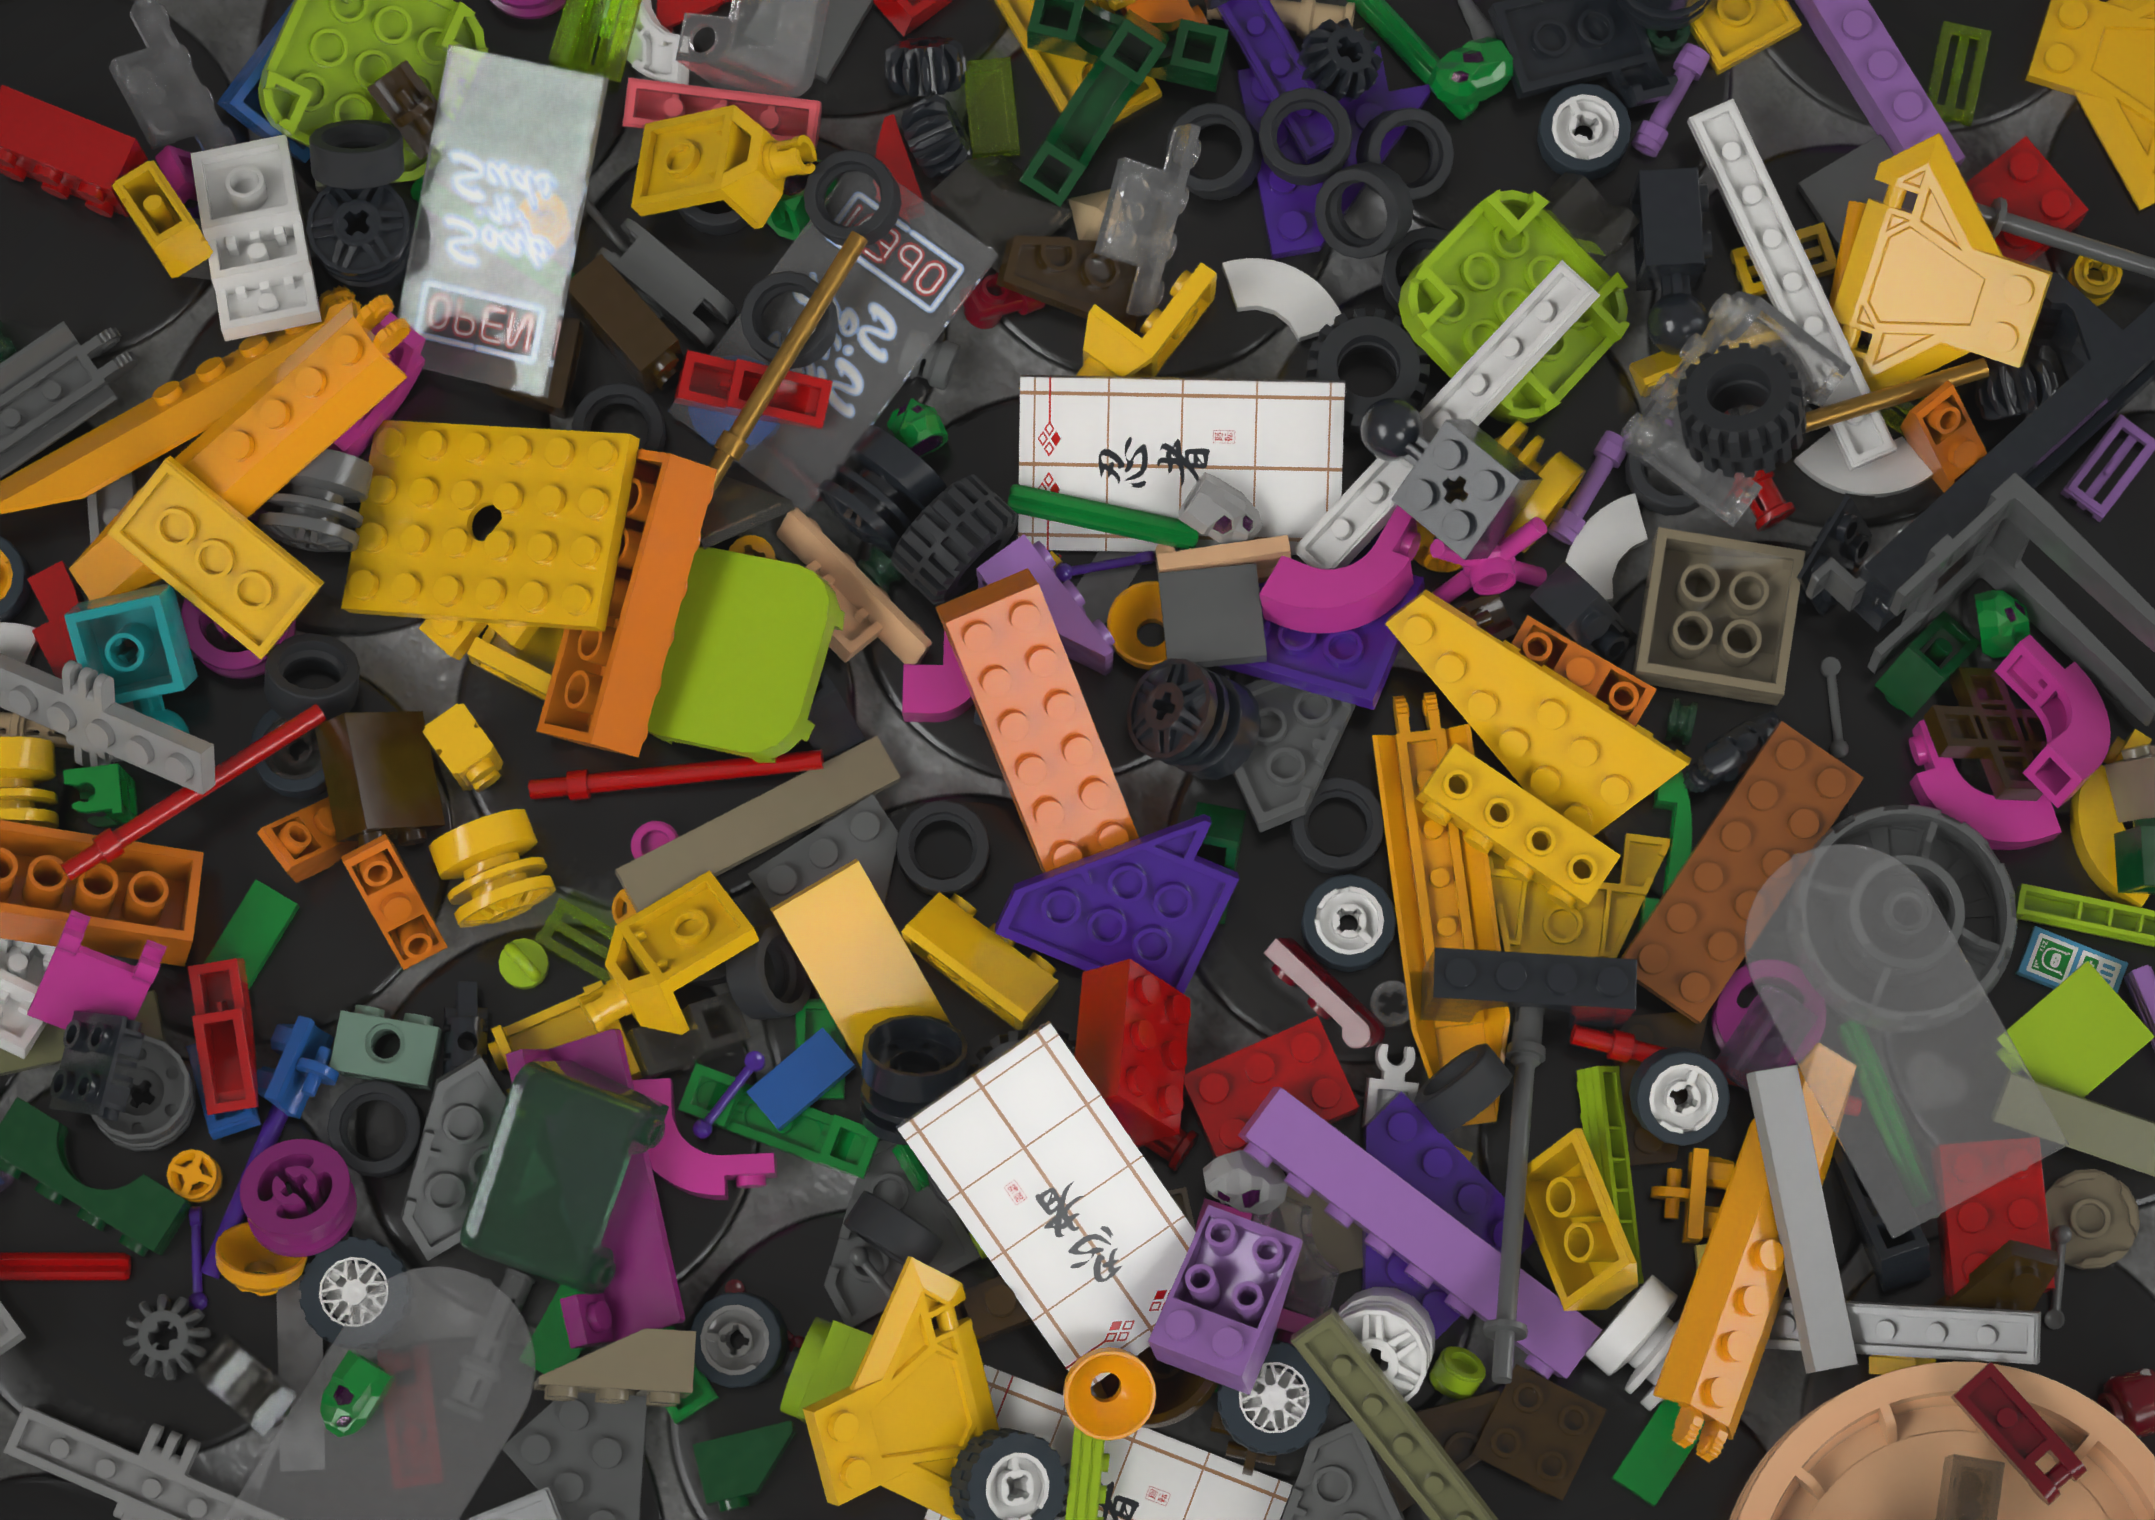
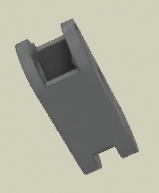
[595,218,738,349]

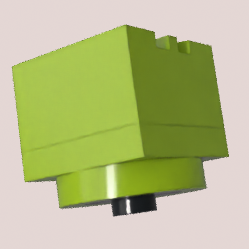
[780,1317,873,1423]

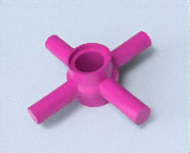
[1430,517,1547,604]

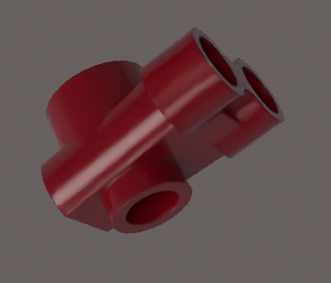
[960,264,1045,329]

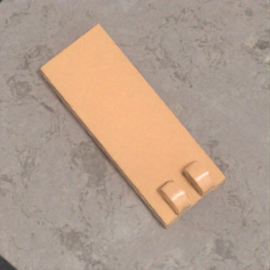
[1155,535,1291,583]

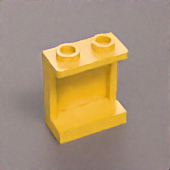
[467,626,564,701]
[488,980,644,1125]

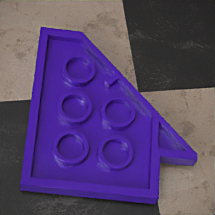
[1237,46,1430,259]
[1219,530,1425,710]
[995,814,1239,994]
[1362,1091,1536,1341]

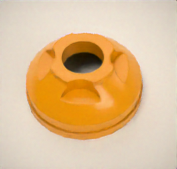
[1107,581,1167,670]
[215,1222,307,1296]
[1063,1347,1156,1440]

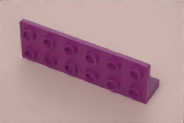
[506,1029,685,1349]

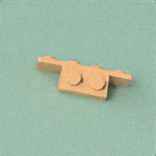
[777,507,932,664]

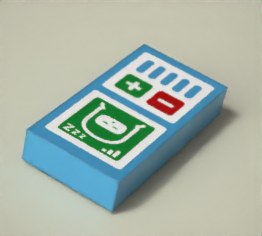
[2015,926,2128,993]

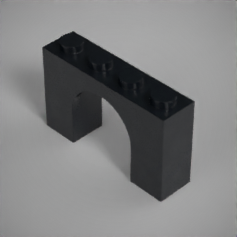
[1420,947,1637,1031]

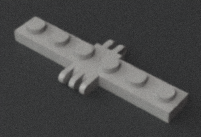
[0,653,216,795]
[3,1406,291,1520]

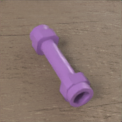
[1631,43,1711,157]
[1547,431,1631,545]

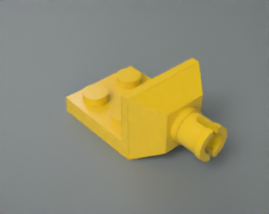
[631,105,817,229]
[1074,262,1217,379]
[578,870,759,1035]

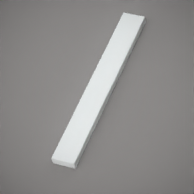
[1687,99,1897,471]
[1292,260,1600,569]

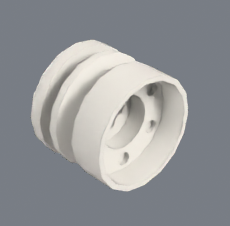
[1585,1274,1680,1411]
[1338,1287,1435,1402]

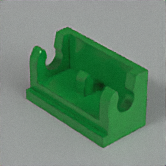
[63,763,138,828]

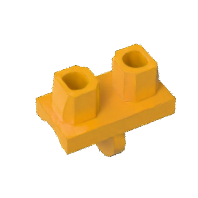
[1651,1148,1735,1244]

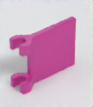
[27,910,166,1030]

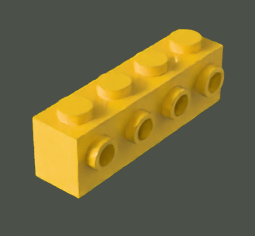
[1415,743,1621,910]

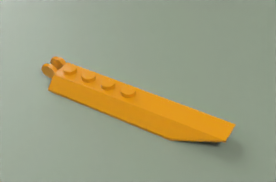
[0,285,362,514]
[69,294,412,600]
[1372,692,1510,1126]
[1653,1043,1856,1463]

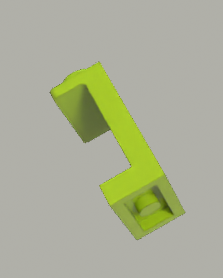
[1995,961,2155,1097]

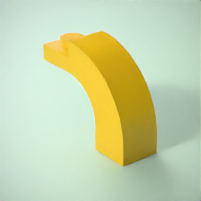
[2070,729,2152,908]

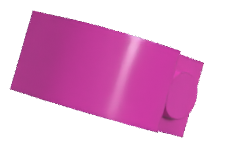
[902,630,974,722]

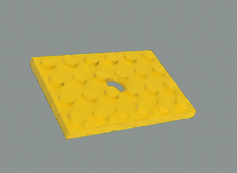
[341,420,640,632]

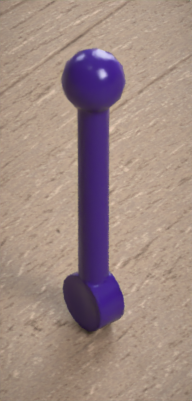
[1054,551,1156,582]
[693,1051,766,1138]
[188,1206,208,1310]

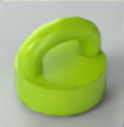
[499,938,550,990]
[1429,1347,1486,1399]

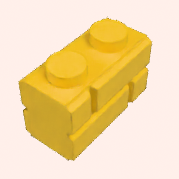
[112,160,213,278]
[423,703,504,792]

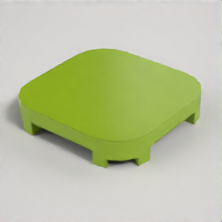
[258,0,489,183]
[1398,189,1630,425]
[648,547,845,763]

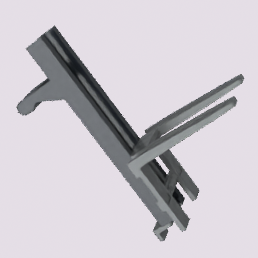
[1806,271,2155,726]

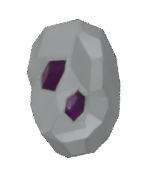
[1178,472,1263,544]
[1203,1150,1288,1215]

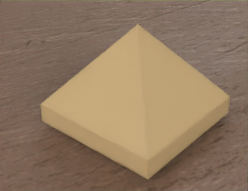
[1069,188,1127,241]

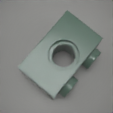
[330,1005,444,1092]

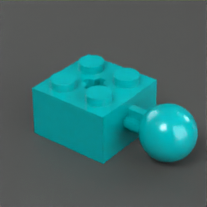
[64,583,198,734]

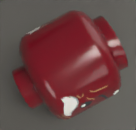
[2097,1368,2155,1438]

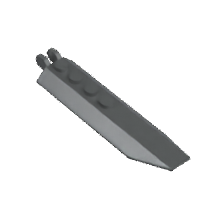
[0,321,138,479]

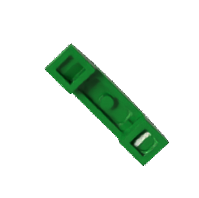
[1637,771,1692,933]
[678,1063,880,1179]

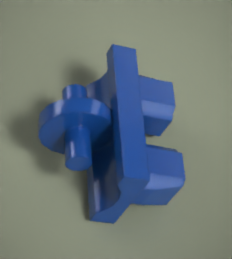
[257,1016,339,1119]

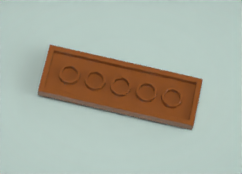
[1620,721,1864,1024]

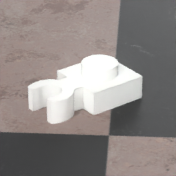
[1361,1044,1419,1128]

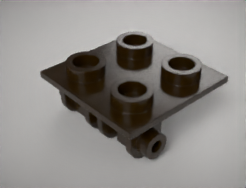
[1472,1364,1607,1501]

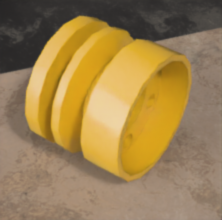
[1465,421,1586,553]
[0,736,59,829]
[428,809,556,928]

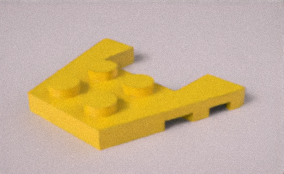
[1488,833,1670,958]

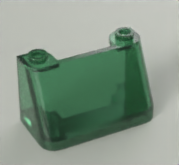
[460,1061,669,1295]

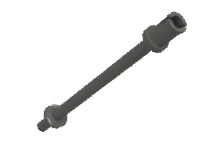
[1976,197,2155,279]
[1483,1007,1546,1384]

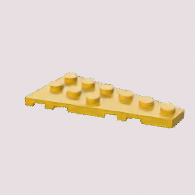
[1385,589,1692,836]

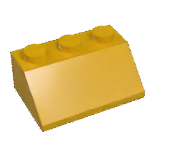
[901,892,1059,1030]
[1524,1128,1638,1311]

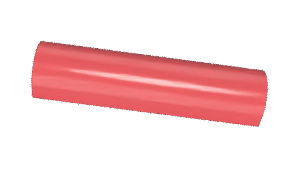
[622,78,822,150]

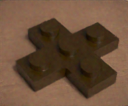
[1923,667,2047,801]

